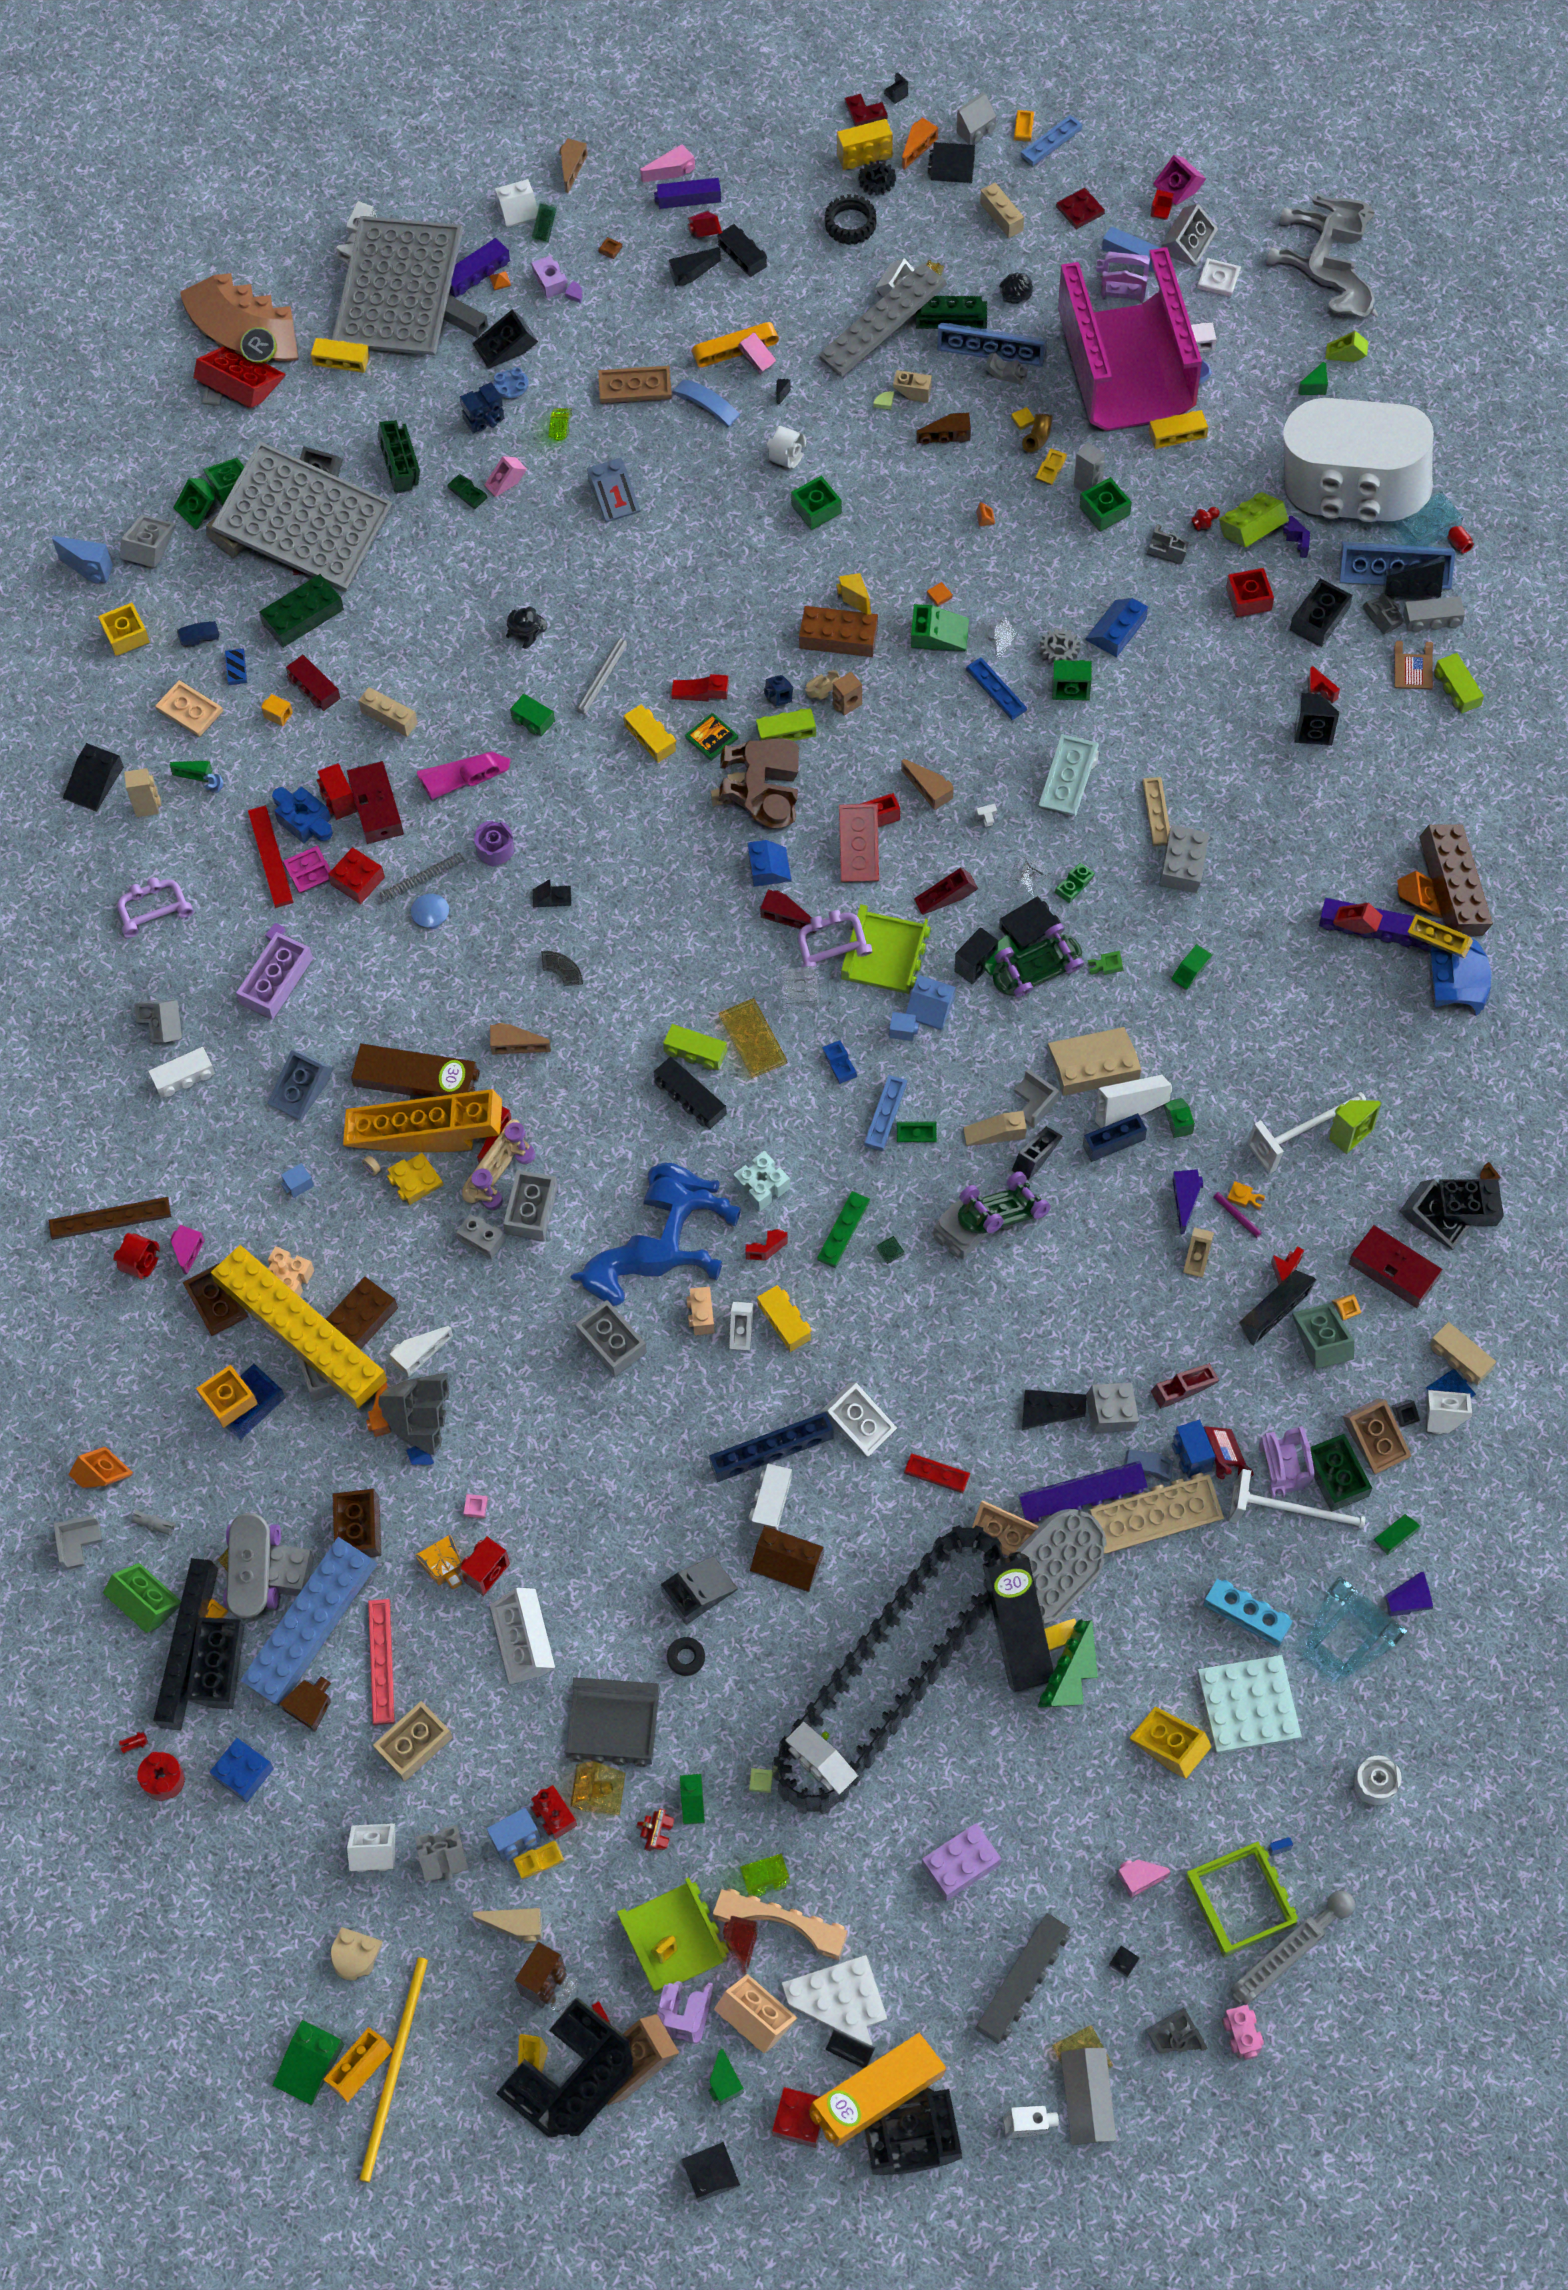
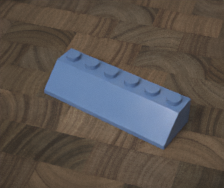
[937,323,1047,367]
[1340,542,1456,589]

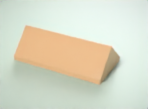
[972,1500,1039,1556]

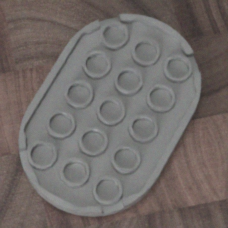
[1015,1509,1107,1624]

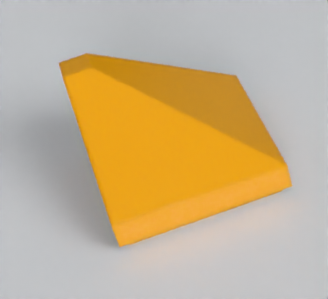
[1332,1294,1361,1321]

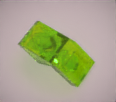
[548,408,572,441]

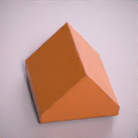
[976,502,995,526]

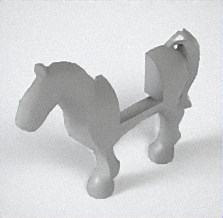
[1267,193,1378,318]

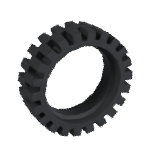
[825,194,877,245]

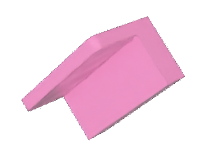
[738,333,776,374]

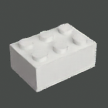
[785,1722,858,1794]

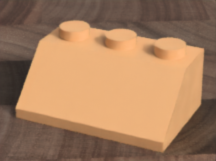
[714,1974,797,2053]

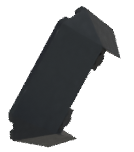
[496,1997,634,2137]

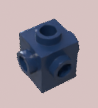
[764,675,793,707]

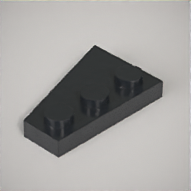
[1022,1389,1087,1431]

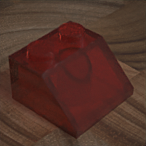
[723,1915,758,1975]

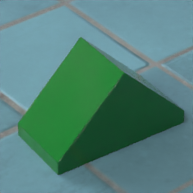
[1298,361,1328,395]

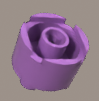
[474,821,514,867]

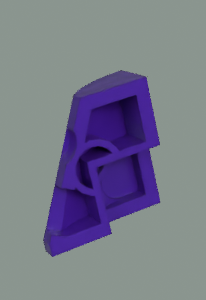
[1385,1572,1433,1617]

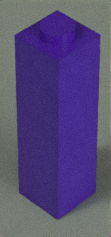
[654,177,721,209]

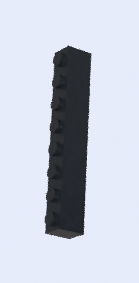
[153,1558,218,1731]

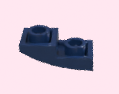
[177,621,220,645]

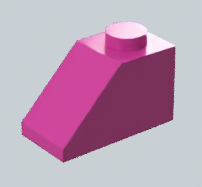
[171,1225,205,1275]

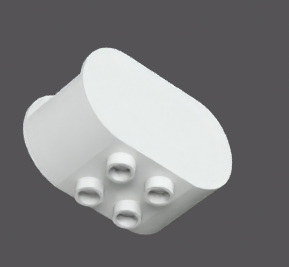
[1284,398,1433,522]

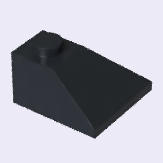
[682,2142,740,2203]

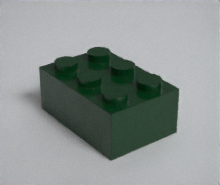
[1304,1433,1372,1512]

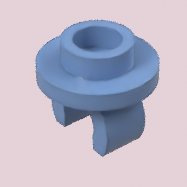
[204,774,223,793]

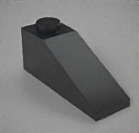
[669,247,721,287]
[1012,1126,1063,1180]

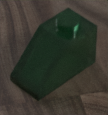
[532,201,557,243]

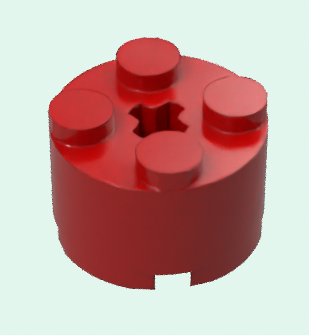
[113,1233,160,1279]
[137,1752,185,1801]

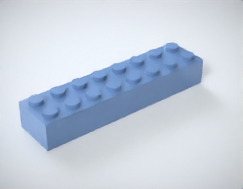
[240,1537,378,1707]

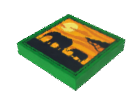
[685,712,738,761]

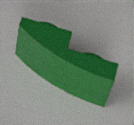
[1054,863,1095,903]

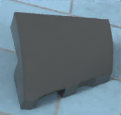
[1147,524,1189,564]
[1363,593,1404,634]
[1146,2007,1208,2053]

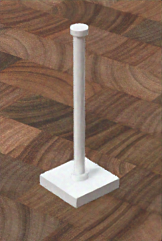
[1247,1092,1366,1174]
[1228,1469,1365,1529]

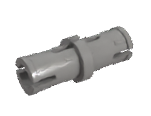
[131,1510,175,1536]

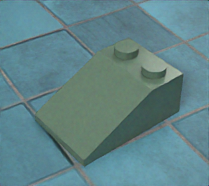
[1292,1303,1354,1369]

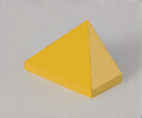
[518,2034,548,2073]

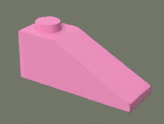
[640,144,695,182]

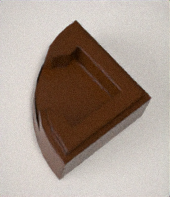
[1480,1162,1501,1181]

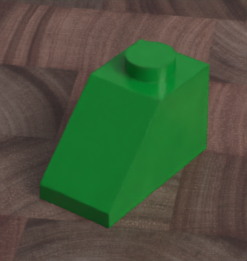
[1163,1098,1195,1138]
[680,1774,705,1825]
[708,2049,744,2106]

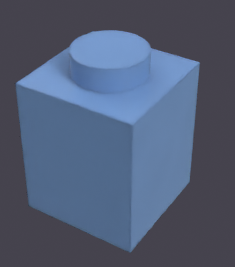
[889,1012,919,1041]
[281,1163,314,1198]

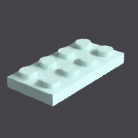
[1039,734,1099,816]

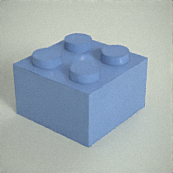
[486,1807,541,1862]

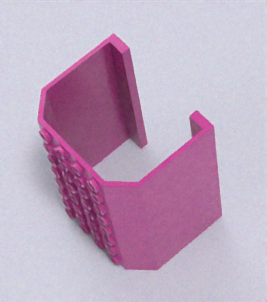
[1058,247,1202,431]

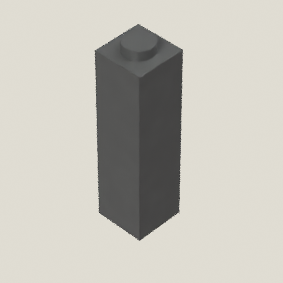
[443,295,488,338]

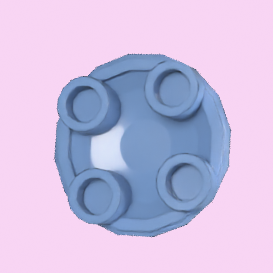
[493,367,529,398]
[411,894,449,929]

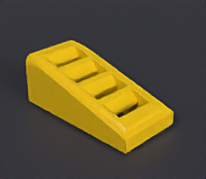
[651,1935,678,1963]

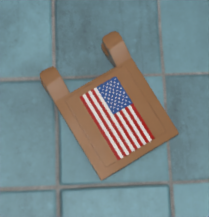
[1394,641,1433,690]

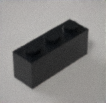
[717,224,767,277]

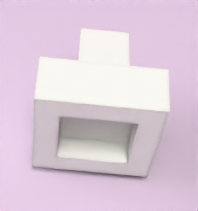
[975,804,997,827]

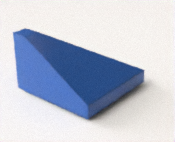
[406,1446,434,1465]

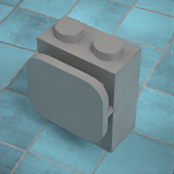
[933,1200,989,1260]

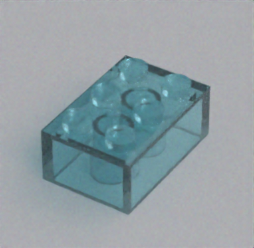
[1394,492,1463,547]

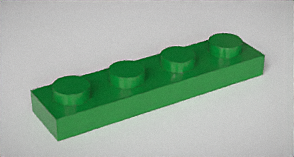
[817,1191,870,1268]

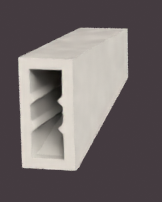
[1095,1075,1172,1128]

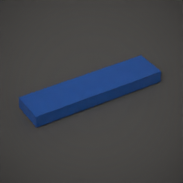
[966,657,1027,720]

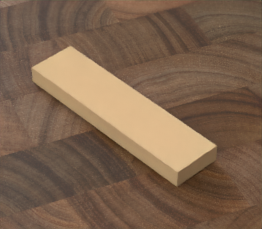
[1142,777,1170,847]

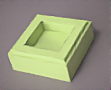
[749,1768,773,1793]

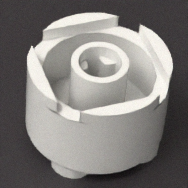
[767,426,806,468]
[1354,1755,1401,1805]

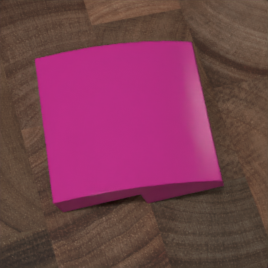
[283,845,331,894]

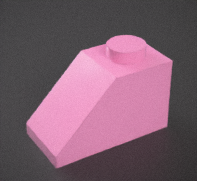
[484,456,527,497]
[1118,1859,1170,1898]

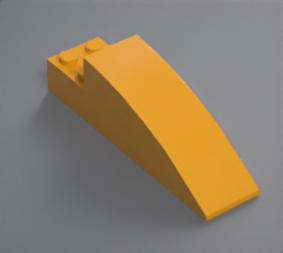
[343,1089,502,1152]

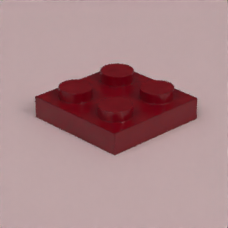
[1056,187,1105,230]

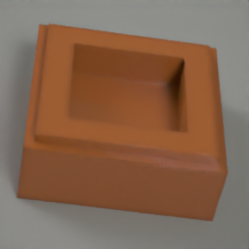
[598,237,623,259]

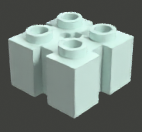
[733,1151,790,1212]

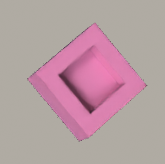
[464,1494,488,1519]

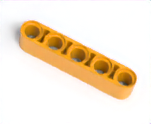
[691,322,779,368]

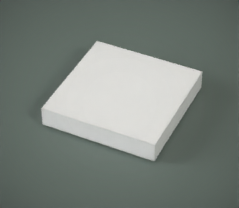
[1197,258,1241,297]

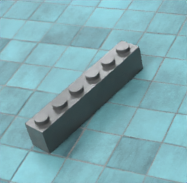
[976,1913,1071,2044]

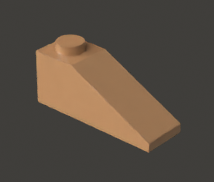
[559,138,588,193]
[901,759,954,810]
[490,1023,551,1055]

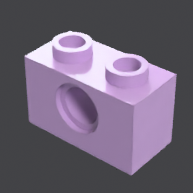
[531,255,567,299]

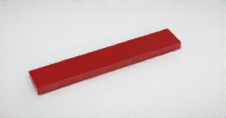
[248,805,294,908]

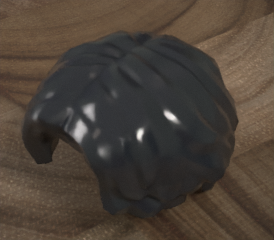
[999,272,1033,303]

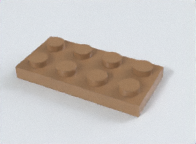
[598,366,672,403]

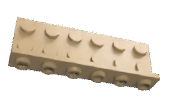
[1088,1473,1224,1554]

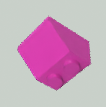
[1153,155,1206,205]

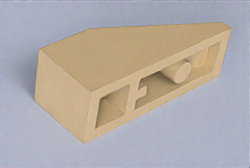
[963,1111,1027,1146]
[473,1908,542,1944]

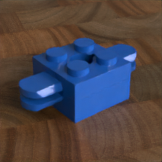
[272,786,333,843]

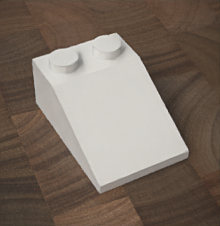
[820,1383,897,1457]

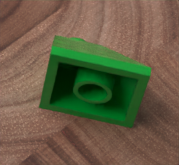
[173,478,215,530]

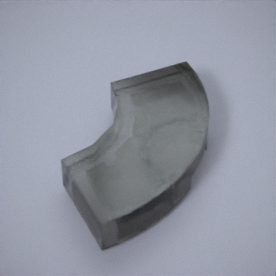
[541,951,583,986]

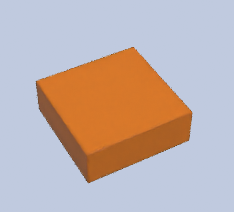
[927,582,953,607]

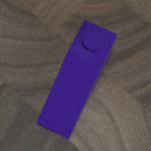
[1172,1169,1203,1234]

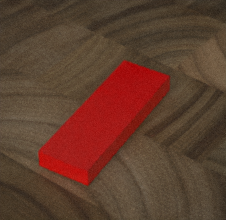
[904,1453,970,1493]

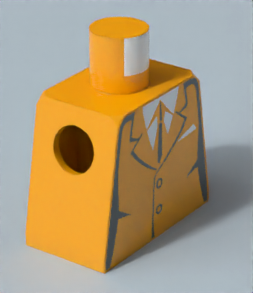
[416,1535,462,1589]

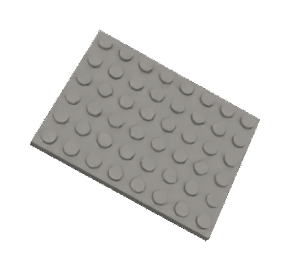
[332,216,463,355]
[211,441,392,592]

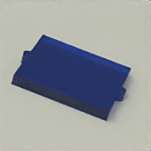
[1426,1369,1476,1398]

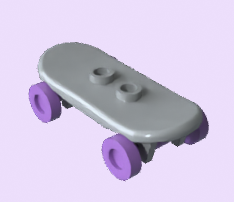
[223,1512,281,1619]

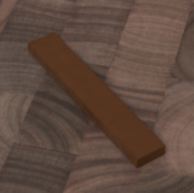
[49,1197,172,1240]

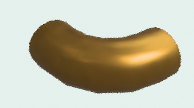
[1022,413,1053,452]

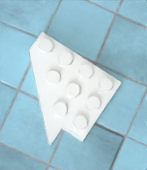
[782,1955,888,2046]

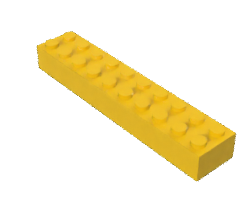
[211,1245,387,1409]

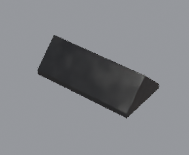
[1239,1270,1316,1346]

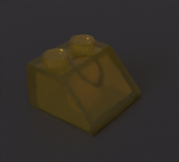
[570,1761,626,1816]

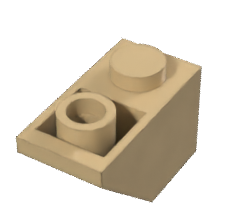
[893,370,932,403]

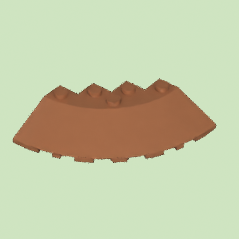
[180,273,298,361]

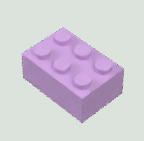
[922,1823,1002,1901]

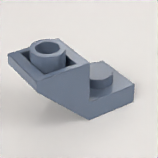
[1124,1450,1174,1482]

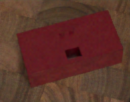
[346,761,404,844]
[1349,1225,1443,1308]

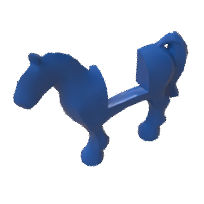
[570,1162,741,1306]

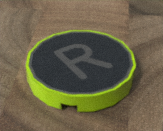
[240,327,276,364]

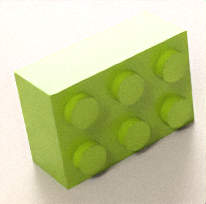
[1219,492,1289,548]

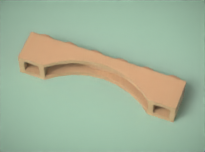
[713,1888,847,1960]

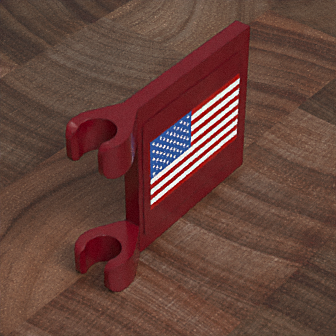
[1204,1426,1254,1479]

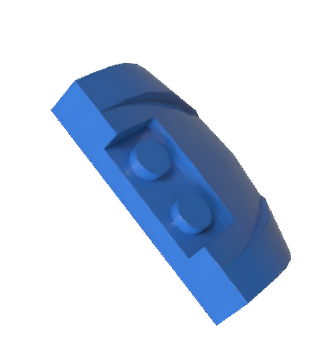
[1430,933,1492,1015]

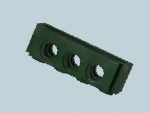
[916,296,987,329]
[377,420,420,492]

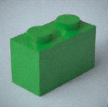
[510,693,555,737]

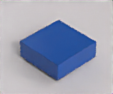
[1268,1837,1293,1857]

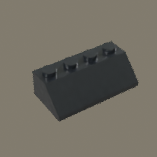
[186,1617,244,1709]

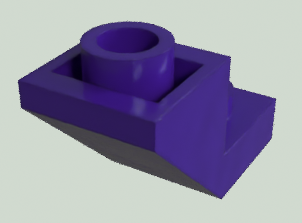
[1283,515,1310,558]

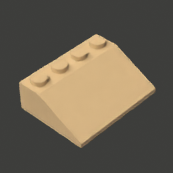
[1048,1027,1141,1096]

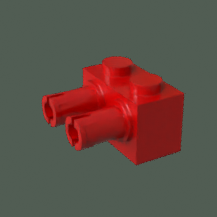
[530,1785,577,1840]

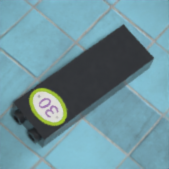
[982,1552,1054,1692]

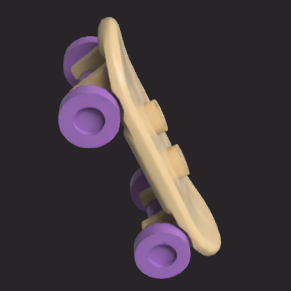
[462,1119,536,1210]

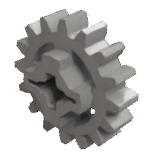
[1040,627,1080,664]

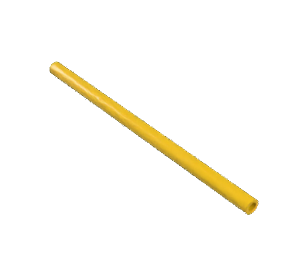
[359,1957,428,2183]

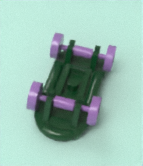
[993,923,1084,998]
[958,1171,1051,1234]

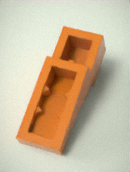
[366,1368,391,1437]

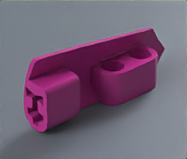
[417,751,511,801]

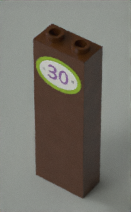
[351,1043,480,1097]

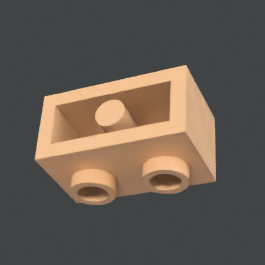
[686,1287,715,1335]

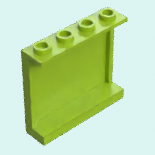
[841,904,931,994]

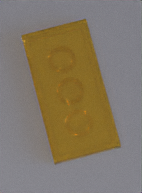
[719,998,788,1079]

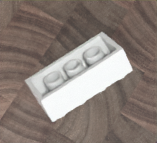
[490,1588,555,1684]

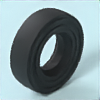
[667,1637,705,1676]

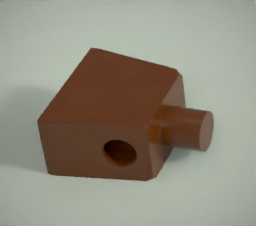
[280,1676,331,1732]

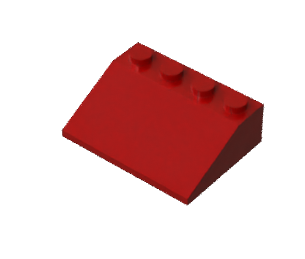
[193,347,286,408]

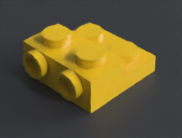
[386,1152,444,1205]

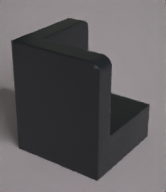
[884,73,908,104]

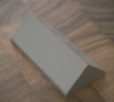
[1061,2048,1117,2145]

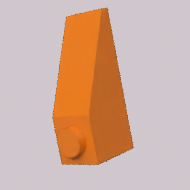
[902,117,938,170]

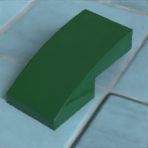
[447,474,488,509]

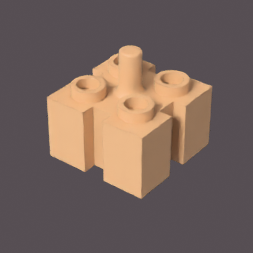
[268,1246,314,1296]

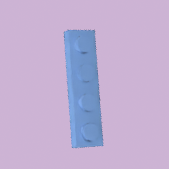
[1021,115,1083,166]
[864,1075,907,1152]

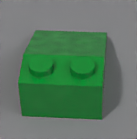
[203,457,244,507]
[272,2020,344,2106]

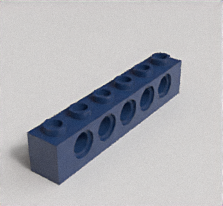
[709,1412,834,1483]

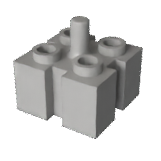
[415,1825,468,1881]

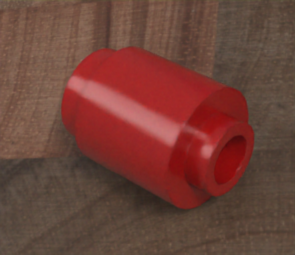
[1447,526,1474,553]

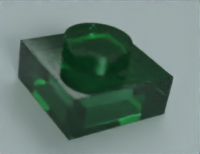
[876,1236,904,1264]

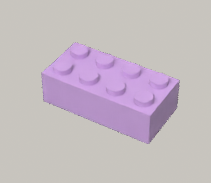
[236,932,313,1020]

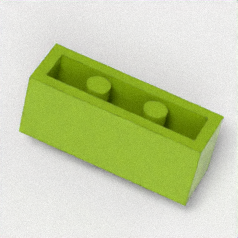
[1434,653,1484,714]
[756,708,816,741]
[663,1024,727,1071]

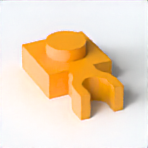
[1227,1181,1265,1210]

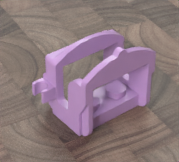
[1096,252,1150,302]
[1258,1426,1314,1499]
[657,1981,713,2043]

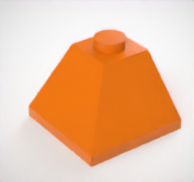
[1397,871,1443,918]
[68,1446,133,1488]

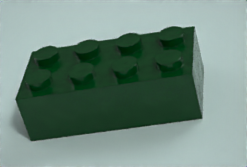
[259,574,344,648]

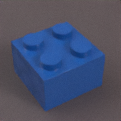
[1172,1419,1215,1479]
[210,1738,274,1803]

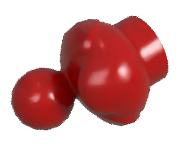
[1190,507,1220,531]

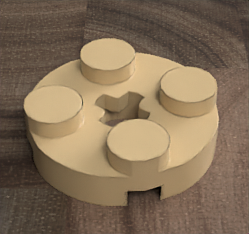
[805,670,841,700]

